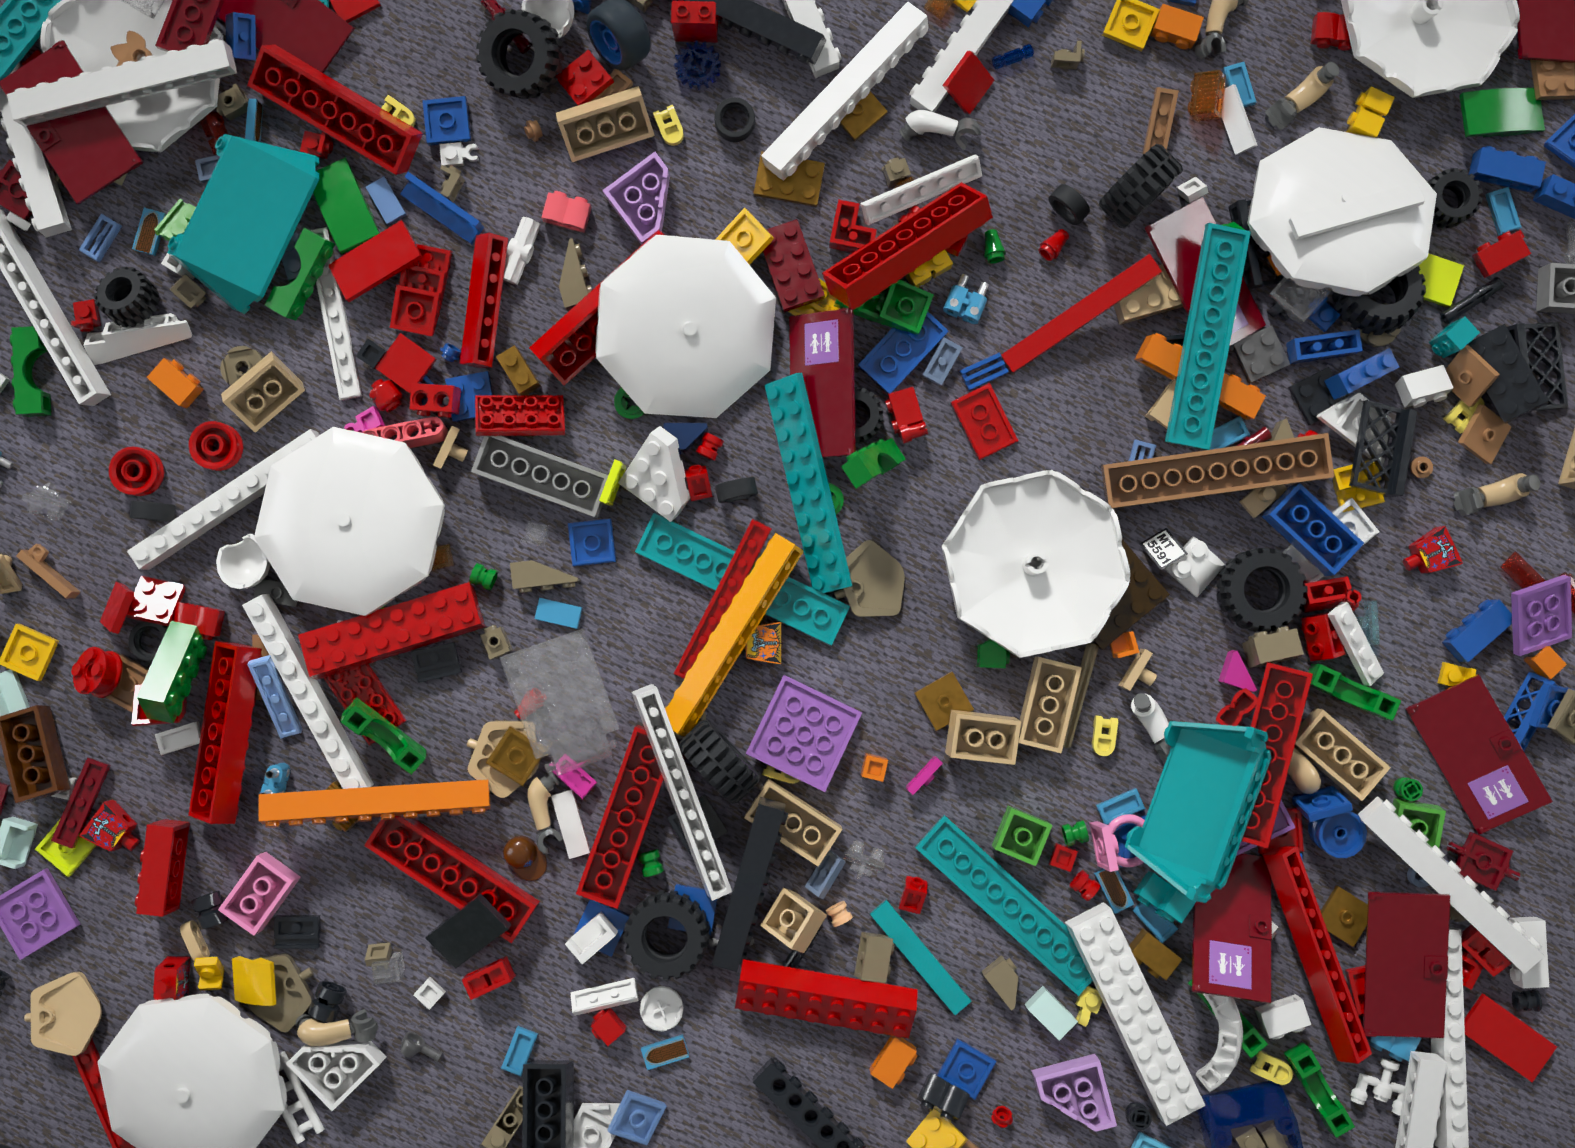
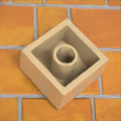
[760,888,827,953]

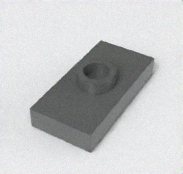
[254,579,299,607]

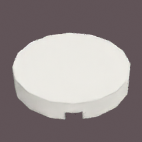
[639,986,684,1032]

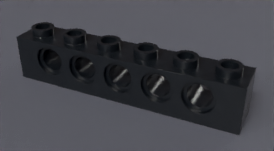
[753,1058,866,1148]

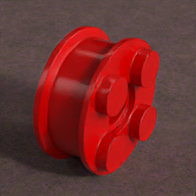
[189,421,243,471]
[109,447,165,496]
[71,647,122,698]

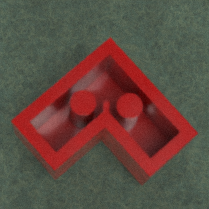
[829,199,877,253]

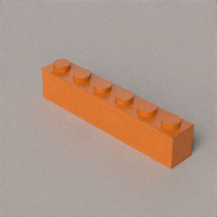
[1134,333,1266,420]

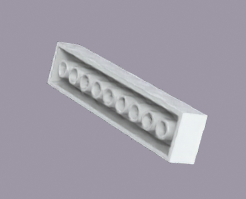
[1065,902,1206,1126]

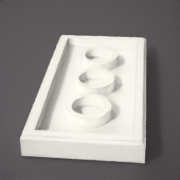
[1282,498,1379,583]

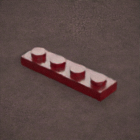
[51,757,111,848]

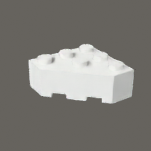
[618,426,690,522]
[286,1041,386,1111]

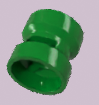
[469,563,498,591]
[1393,777,1423,801]
[1061,820,1089,847]
[638,849,664,877]

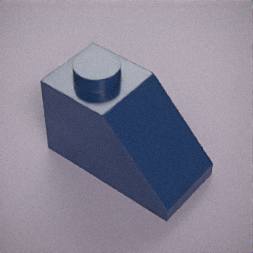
[663,423,708,455]

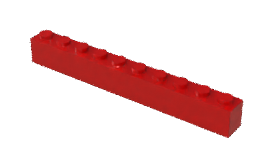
[1263,846,1372,1064]

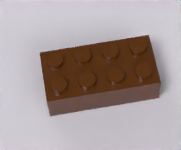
[0,705,71,803]

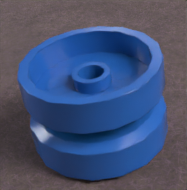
[1308,811,1367,858]

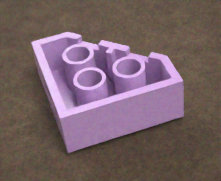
[602,152,670,245]
[1031,1054,1117,1132]

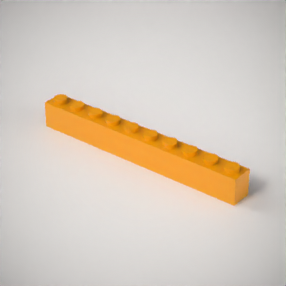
[665,533,804,737]

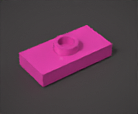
[550,754,597,800]
[906,756,943,795]

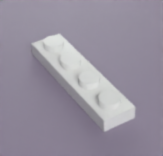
[1327,602,1384,686]

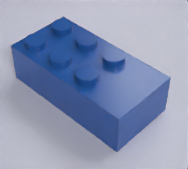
[1262,483,1364,576]

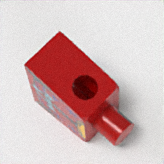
[1403,526,1463,574]
[79,799,140,852]
[153,956,190,1000]

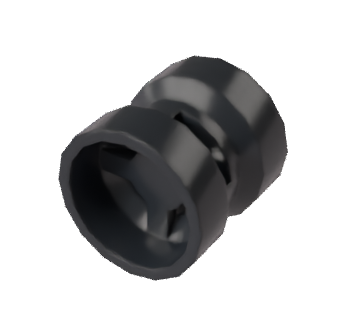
[1125,1102,1152,1130]

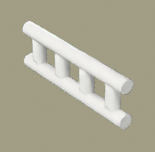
[279,1051,324,1144]

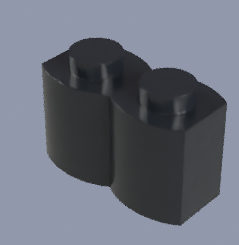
[917,1073,970,1122]

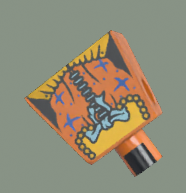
[743,622,781,664]

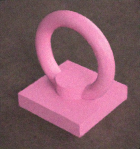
[1089,814,1145,872]

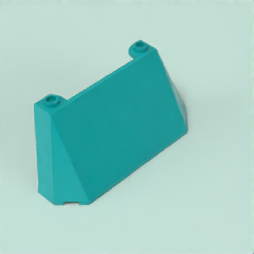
[167,134,319,314]
[1125,721,1271,903]

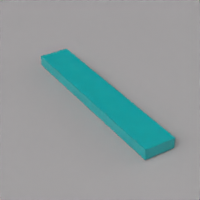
[870,899,972,1015]

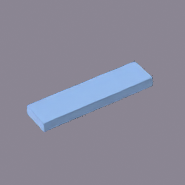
[247,655,302,739]

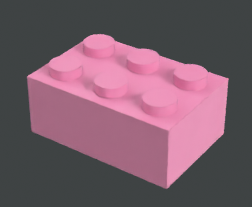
[218,852,301,936]

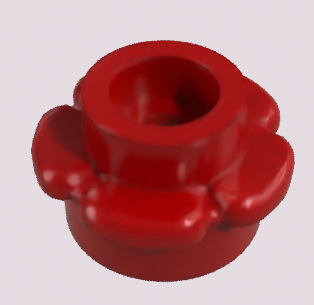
[991,1106,1013,1128]

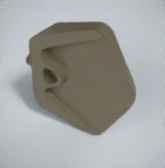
[834,540,905,617]
[248,953,314,1032]

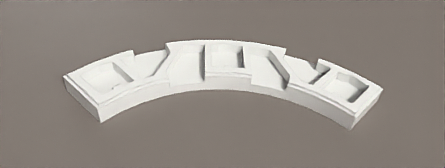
[1196,993,1243,1092]

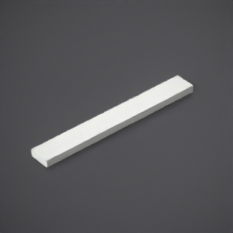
[311,227,362,401]

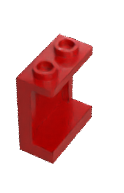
[671,1,718,43]

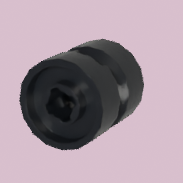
[191,890,229,930]
[308,981,347,1022]

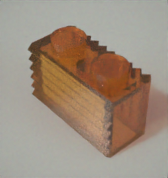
[1188,70,1226,121]

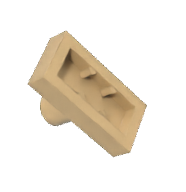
[433,426,468,469]
[1239,485,1287,518]
[0,554,23,594]
[1118,649,1157,691]

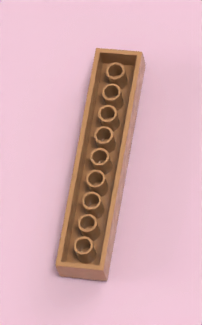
[1101,433,1334,508]

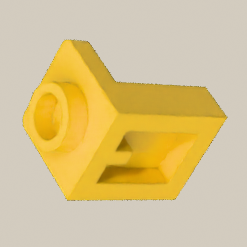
[1437,662,1476,687]
[194,957,225,991]

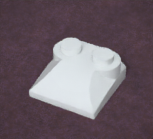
[1164,536,1225,598]

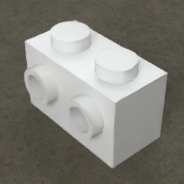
[1395,365,1453,408]
[1254,994,1311,1039]

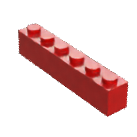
[460,233,508,368]

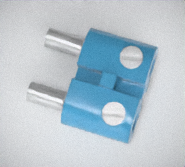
[943,274,989,324]
[260,763,291,794]

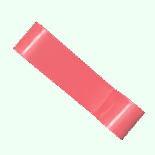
[362,417,448,448]

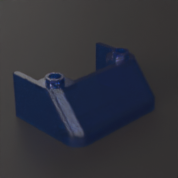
[1197,1081,1303,1148]

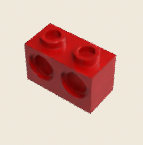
[409,383,461,418]
[1461,924,1512,977]
[462,956,516,1000]

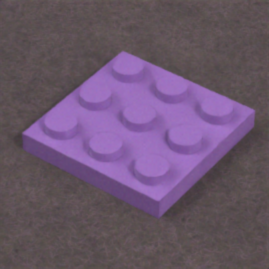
[1511,575,1572,656]
[0,868,81,960]

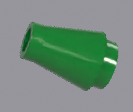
[984,229,1006,264]

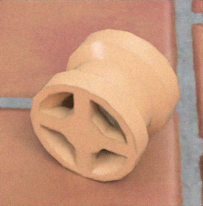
[826,901,853,927]

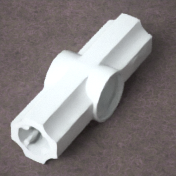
[503,217,541,285]

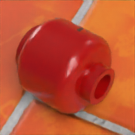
[369,379,402,412]

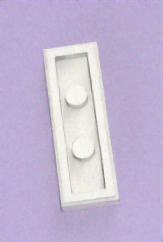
[1213,84,1258,155]
[551,790,591,859]
[570,978,639,1016]

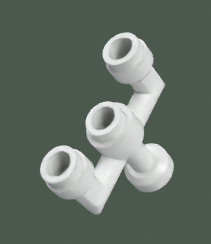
[1351,1058,1405,1115]

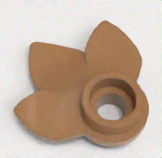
[110,31,153,67]

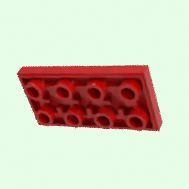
[328,220,423,302]
[475,395,565,436]
[324,664,407,746]
[1464,993,1557,1083]

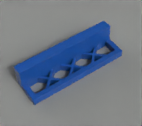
[400,172,484,245]
[1504,671,1558,751]

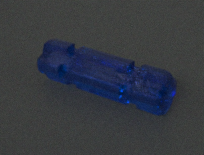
[992,44,1034,69]

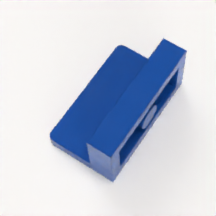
[226,12,256,61]

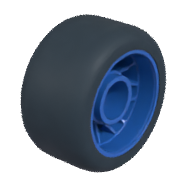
[586,0,651,70]

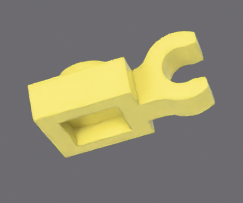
[1075,986,1102,1027]

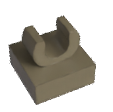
[365,943,392,970]

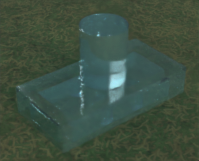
[1356,601,1380,645]

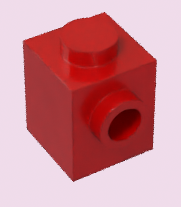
[591,1008,627,1046]

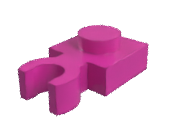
[344,406,385,433]

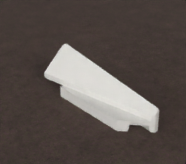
[84,313,192,365]

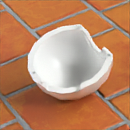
[522,0,574,39]
[216,534,271,589]

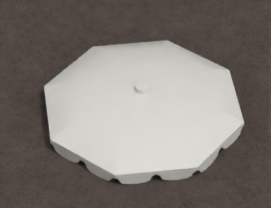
[41,0,223,152]
[1341,0,1520,98]
[1247,127,1437,296]
[596,235,776,418]
[254,427,445,616]
[942,470,1130,658]
[98,994,287,1148]

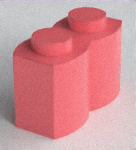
[541,191,592,233]

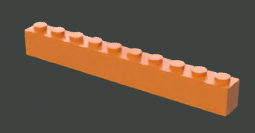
[259,779,490,828]

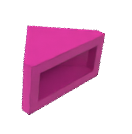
[1218,650,1257,692]

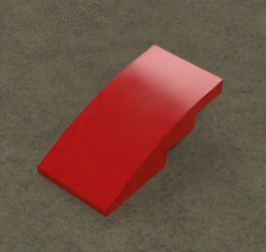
[390,244,453,336]

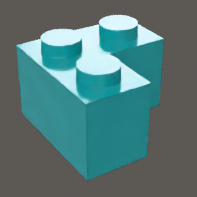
[1133,871,1196,923]

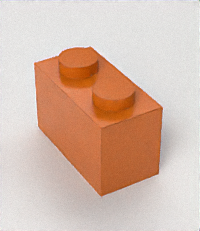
[1150,4,1204,49]
[146,358,204,409]
[869,1035,917,1089]

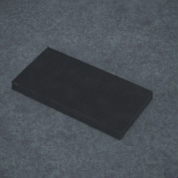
[425,893,511,969]

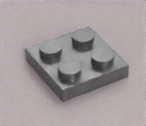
[1233,325,1290,383]

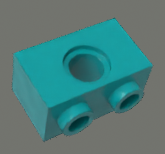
[1429,317,1480,358]

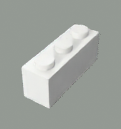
[1509,917,1549,988]

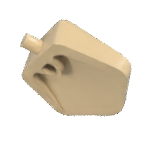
[467,721,539,798]
[24,972,102,1056]

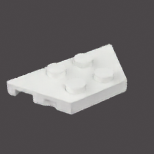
[1316,393,1391,465]
[573,1103,620,1148]

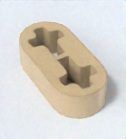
[180,920,210,961]

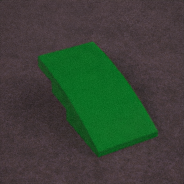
[1459,88,1545,138]
[313,157,380,254]
[834,279,933,335]

